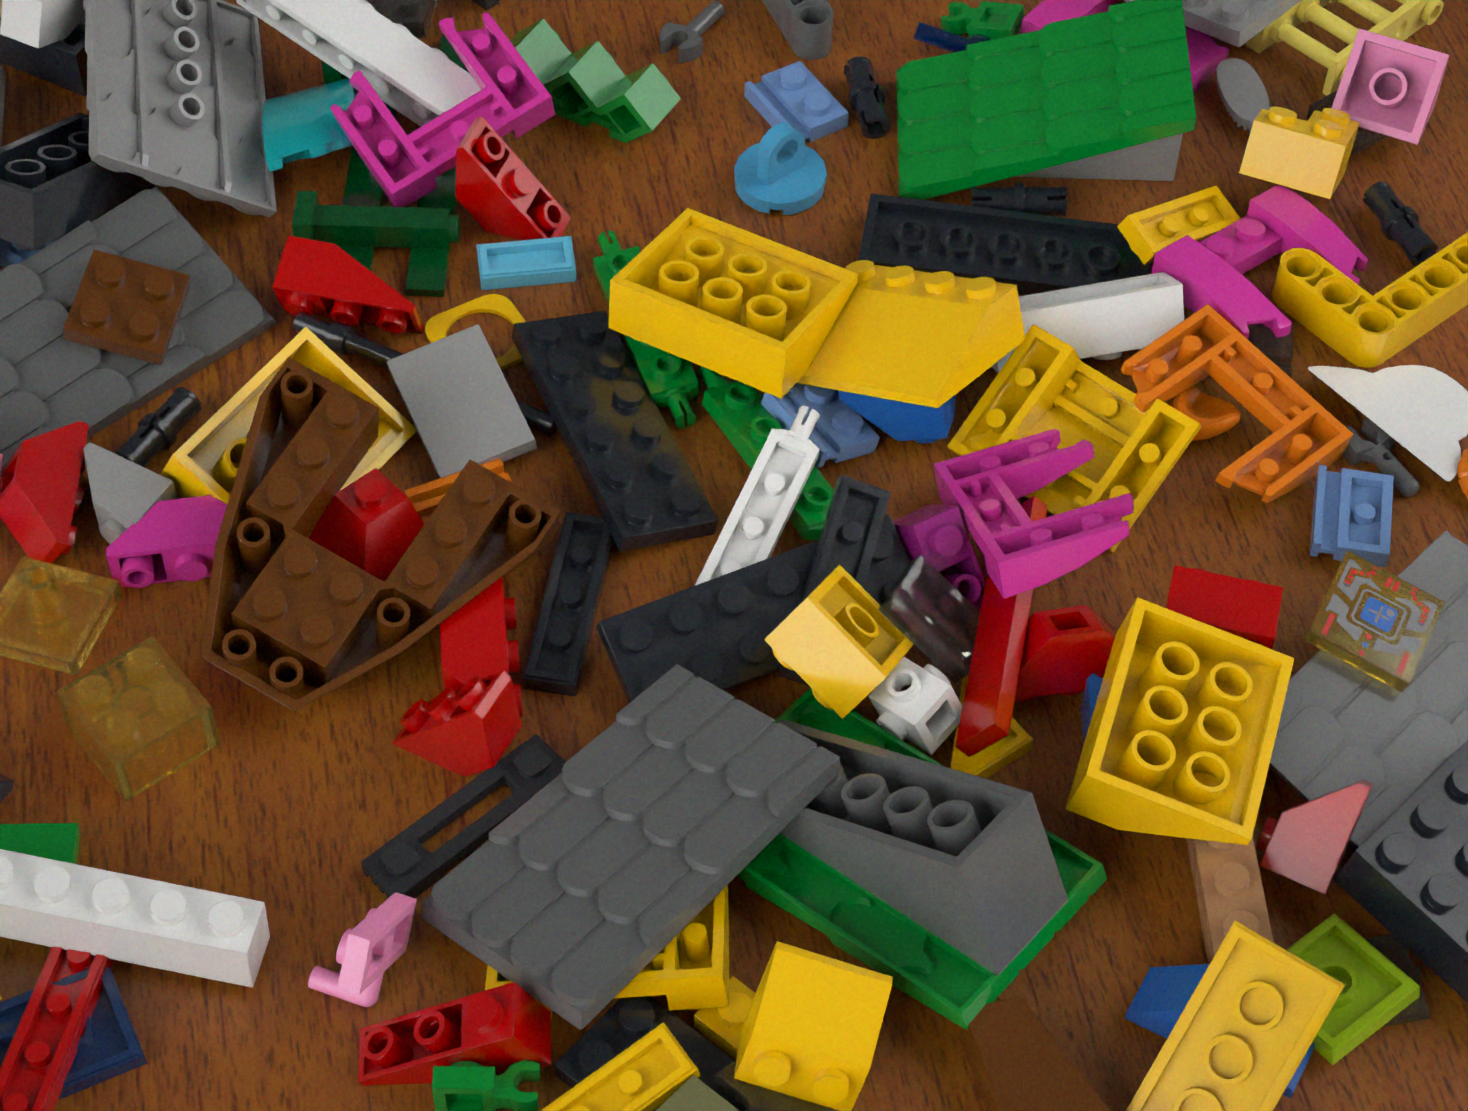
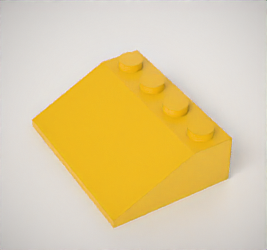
[609,208,859,399]
[797,260,1026,408]
[160,327,417,538]
[1065,597,1294,845]

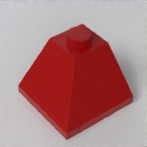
[308,468,424,582]

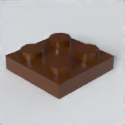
[63,249,190,365]

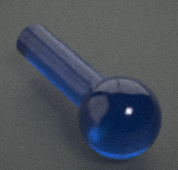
[913,22,991,53]

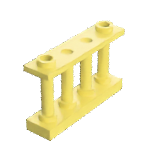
[1246,0,1444,97]

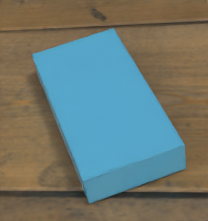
[476,236,577,290]

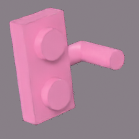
[308,892,417,1007]

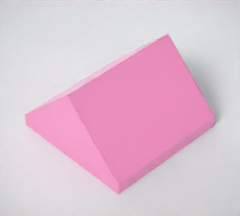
[1331,28,1449,145]

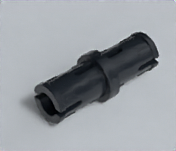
[844,56,890,139]
[1363,181,1438,266]
[972,183,1067,216]
[114,387,202,468]

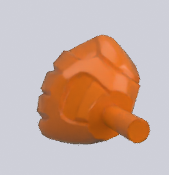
[1168,385,1241,441]

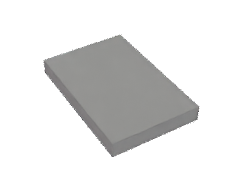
[386,324,537,478]

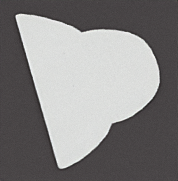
[1308,365,1468,481]

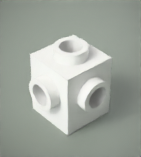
[868,657,962,755]

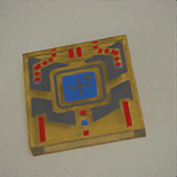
[1303,550,1445,693]

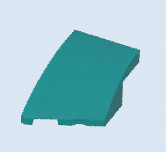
[262,78,358,172]

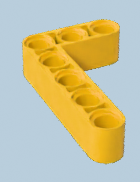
[1272,232,1468,368]

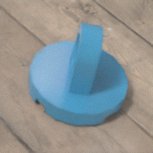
[734,122,827,215]

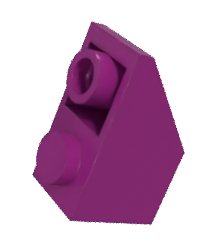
[893,504,986,624]

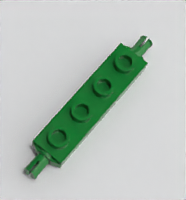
[593,230,699,428]
[698,367,834,540]

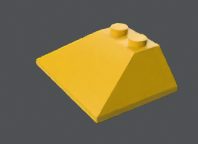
[947,324,1201,553]

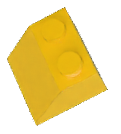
[764,564,916,719]
[734,941,893,1111]

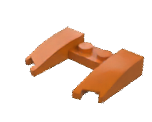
[1121,304,1354,503]

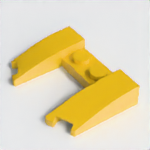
[485,885,729,1018]

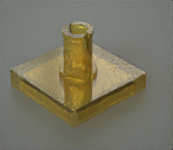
[0,556,123,675]

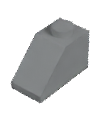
[83,442,178,544]

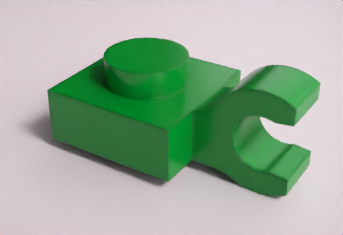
[432,1060,541,1111]

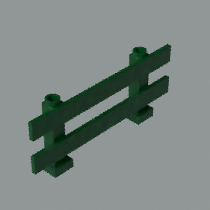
[292,34,469,297]

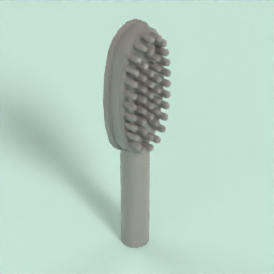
[1216,58,1270,132]

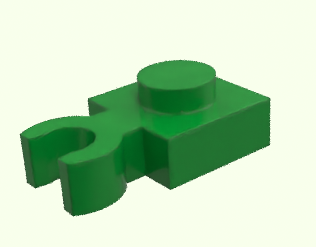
[941,1,1024,42]

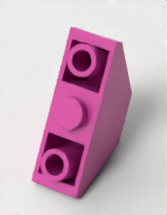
[106,495,227,588]

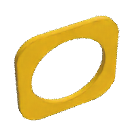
[425,294,526,370]

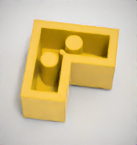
[1239,107,1360,199]

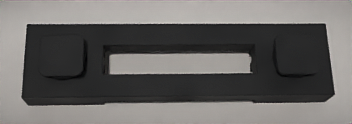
[361,734,566,898]

